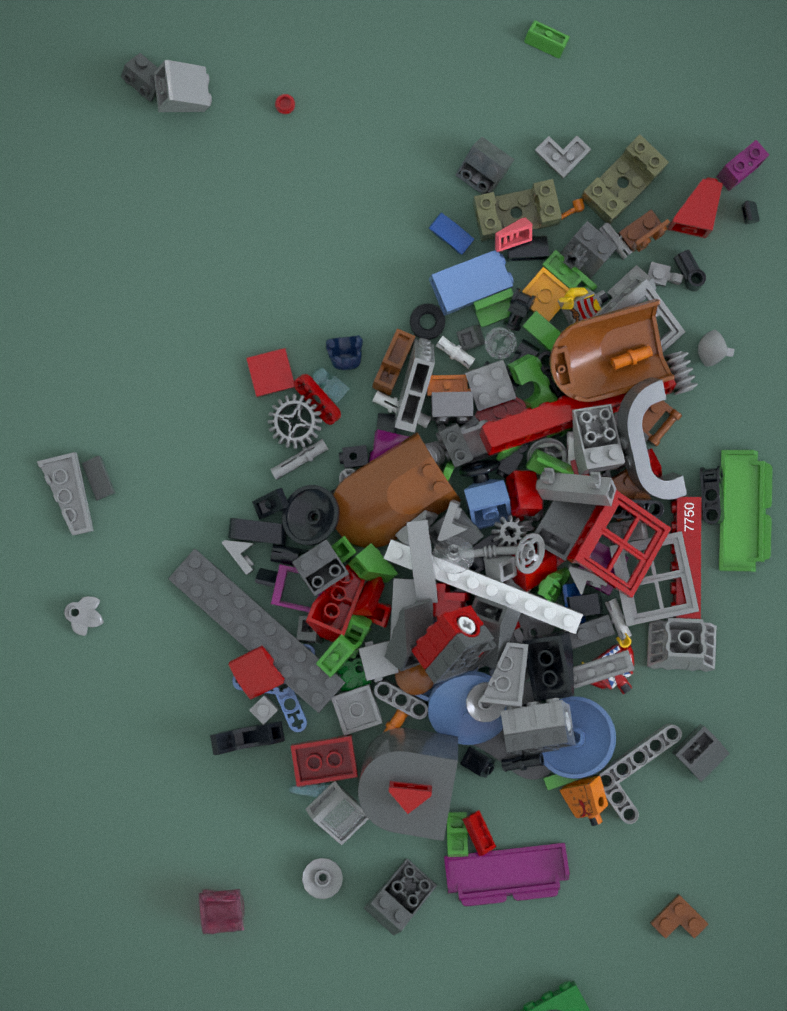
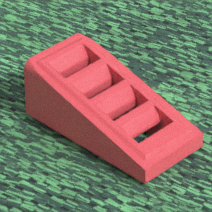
[495,217,532,252]

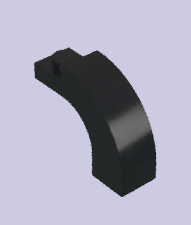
[210,721,285,755]

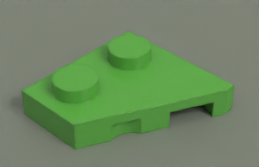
[538,567,571,603]

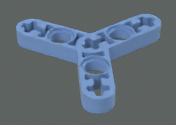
[232,644,315,732]

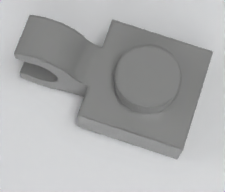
[648,261,683,287]

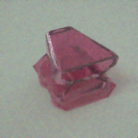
[199,889,245,934]

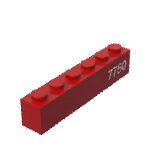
[670,497,701,619]

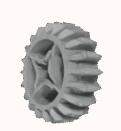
[268,394,322,449]

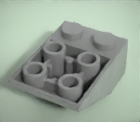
[572,404,625,475]

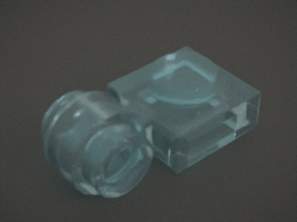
[312,367,350,404]

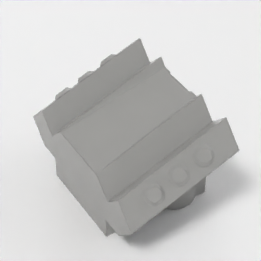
[647,618,717,672]

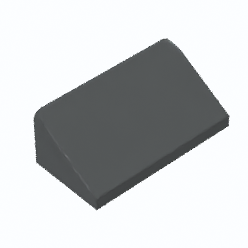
[82,455,115,501]

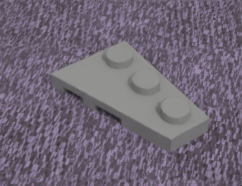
[480,642,528,707]

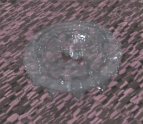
[484,327,517,359]

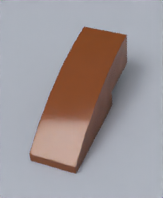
[372,329,416,396]

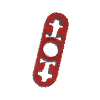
[294,374,341,425]

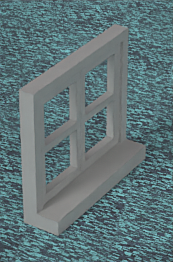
[593,276,685,352]
[609,531,699,626]

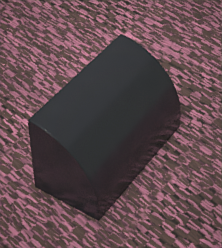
[507,236,549,262]

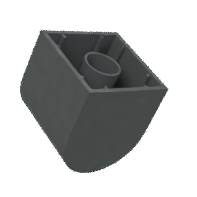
[358,728,458,841]

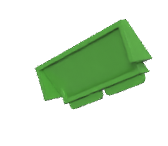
[719,450,773,572]

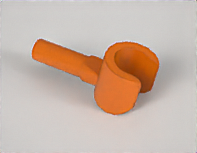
[561,198,585,220]

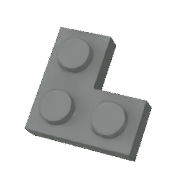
[534,136,591,179]

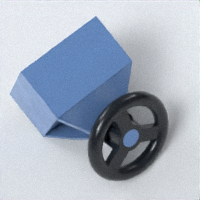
[459,460,511,529]

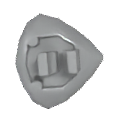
[698,329,735,367]

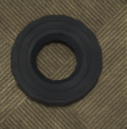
[410,304,445,340]

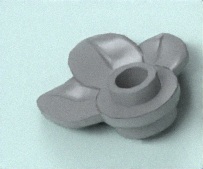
[64,596,103,636]
[518,613,554,639]

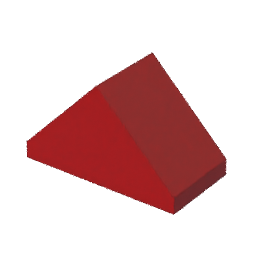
[389,781,432,814]

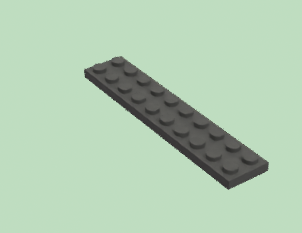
[168,549,346,713]

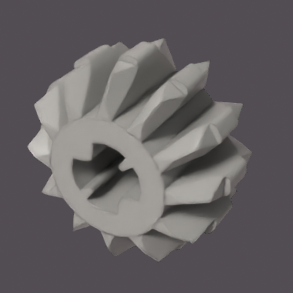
[491,515,527,547]

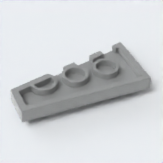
[37,452,94,535]

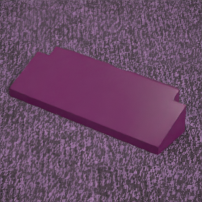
[444,843,570,907]

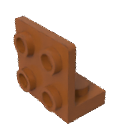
[618,209,670,253]

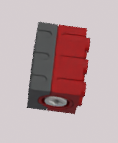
[412,605,497,684]

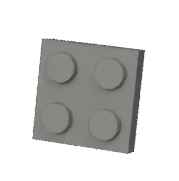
[465,359,516,411]
[332,684,383,736]

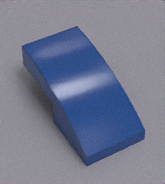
[429,213,474,255]

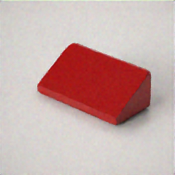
[353,577,385,616]

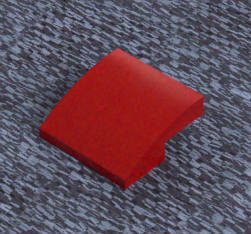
[228,645,285,700]

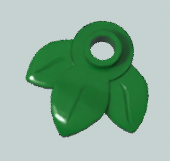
[337,658,371,691]

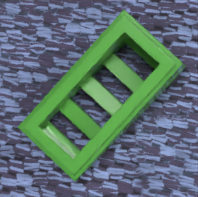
[344,615,372,659]

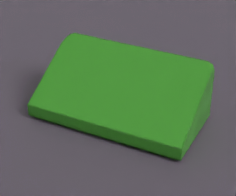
[524,20,570,58]

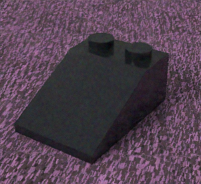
[523,631,574,701]

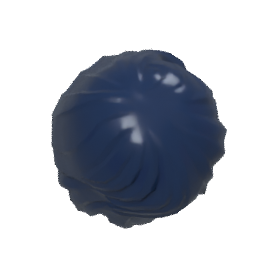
[326,335,363,371]

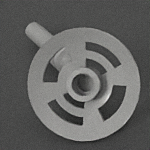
[460,533,545,574]

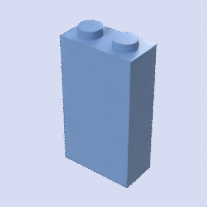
[429,250,514,316]

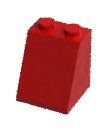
[667,177,723,238]

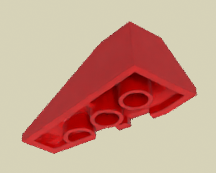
[306,564,365,642]

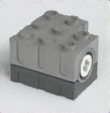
[501,698,576,756]

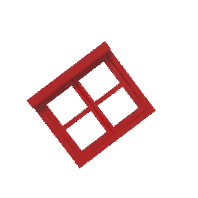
[566,490,671,598]

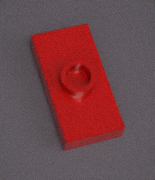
[462,810,496,856]

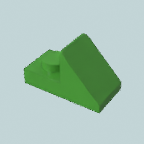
[331,536,357,563]

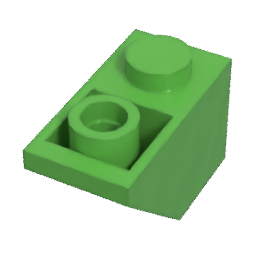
[348,543,398,583]

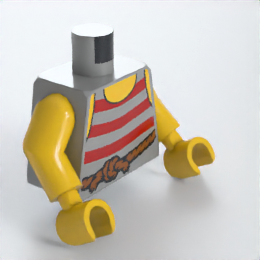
[558,287,609,325]

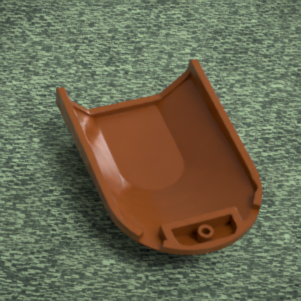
[550,299,675,402]
[333,432,461,548]

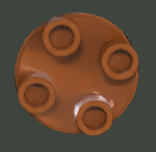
[395,664,434,695]

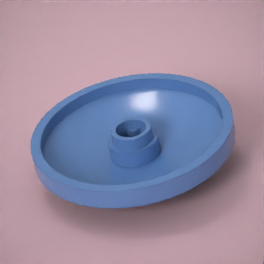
[428,671,507,745]
[542,696,616,779]

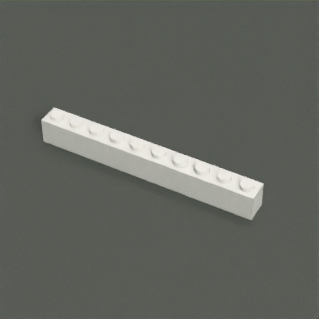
[384,540,583,634]

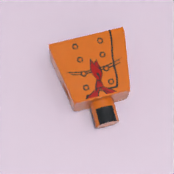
[560,775,608,826]

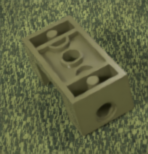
[581,134,669,224]
[473,179,562,242]

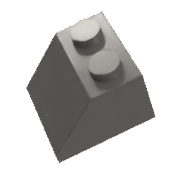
[560,221,618,279]

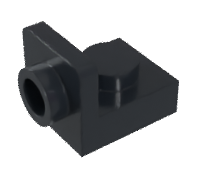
[460,746,496,778]

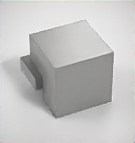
[358,640,399,682]

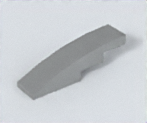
[407,520,438,603]

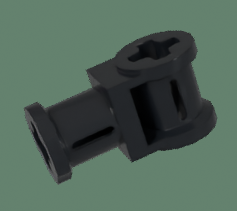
[503,288,536,331]

